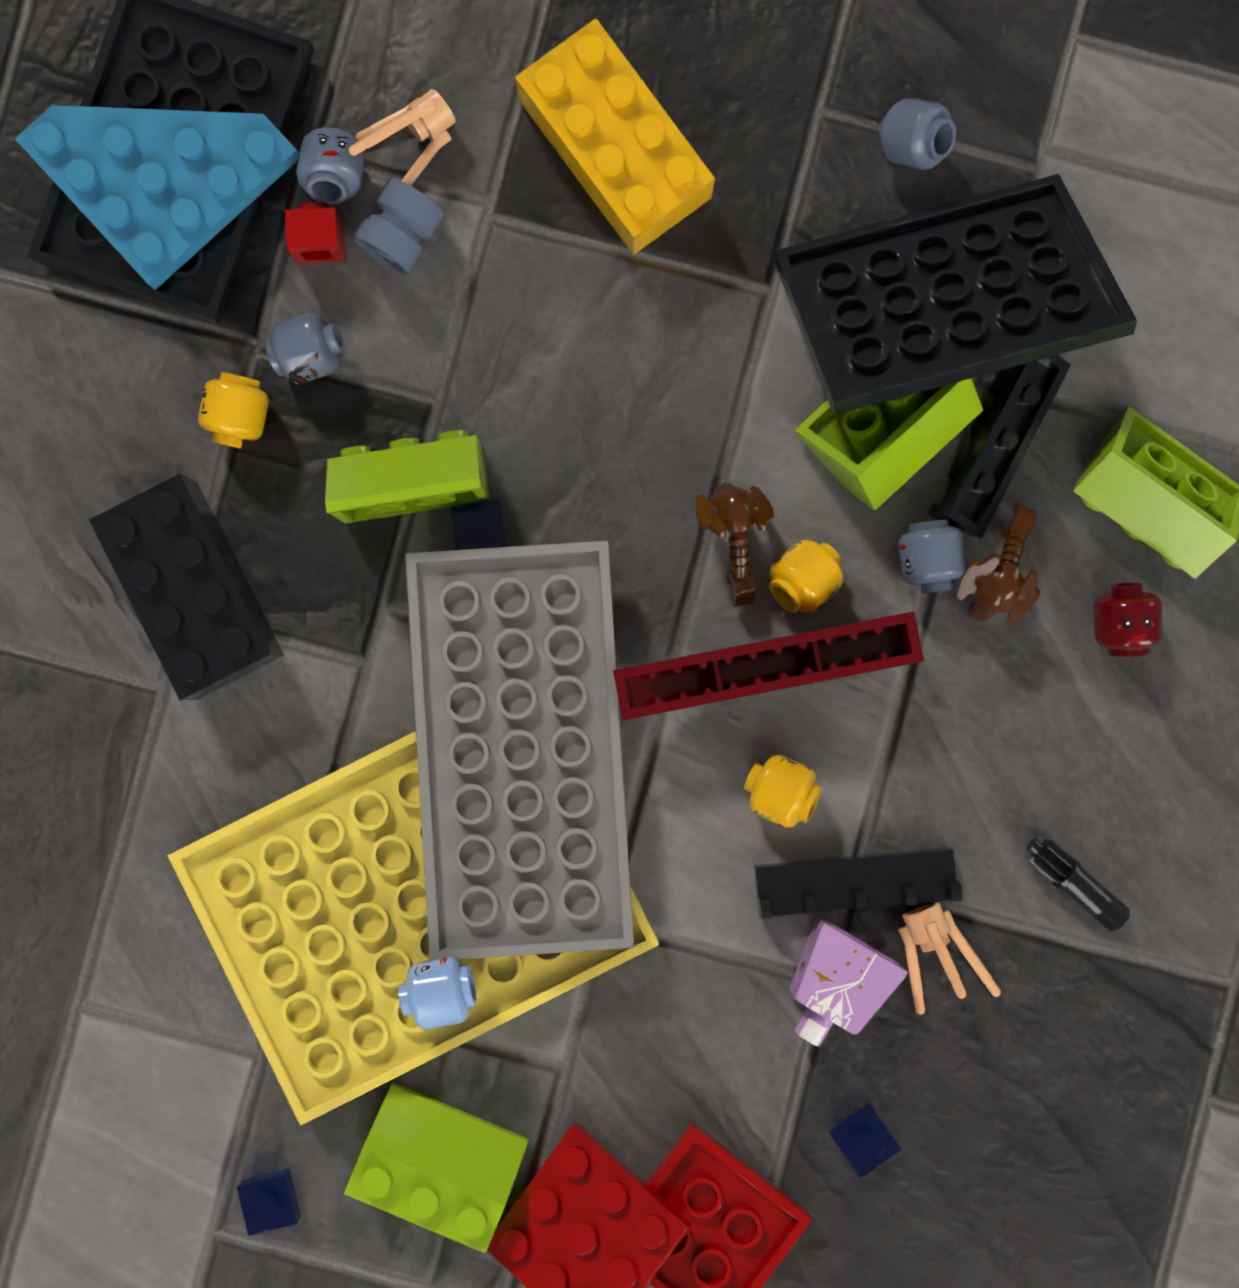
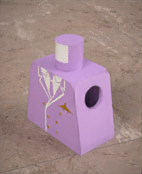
[790,915,908,1047]

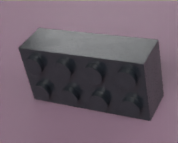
[89,474,284,700]

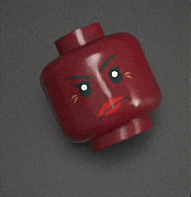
[1093,582,1162,657]

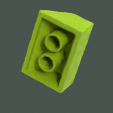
[795,378,983,511]
[1073,406,1239,578]
[325,430,490,524]
[344,1082,529,1254]

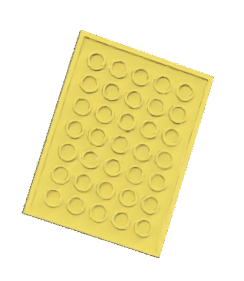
[167,731,660,1126]

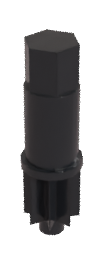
[1026,838,1130,932]

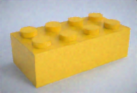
[515,18,715,255]

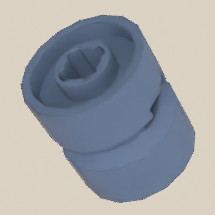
[353,178,444,275]

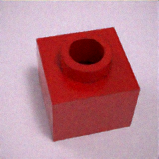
[285,202,346,264]

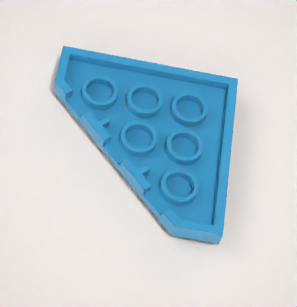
[15,105,299,290]

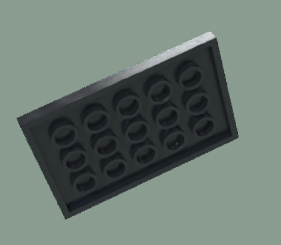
[27,0,315,324]
[774,174,1137,415]

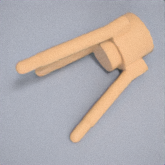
[348,89,456,186]
[898,901,1001,1015]

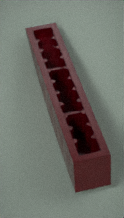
[613,611,924,721]

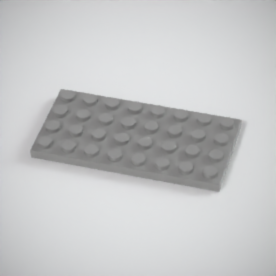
[405,541,634,961]

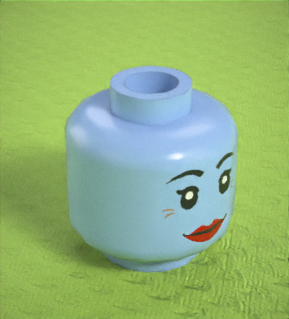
[398,957,477,1030]

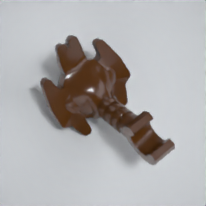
[696,482,774,607]
[957,503,1040,623]

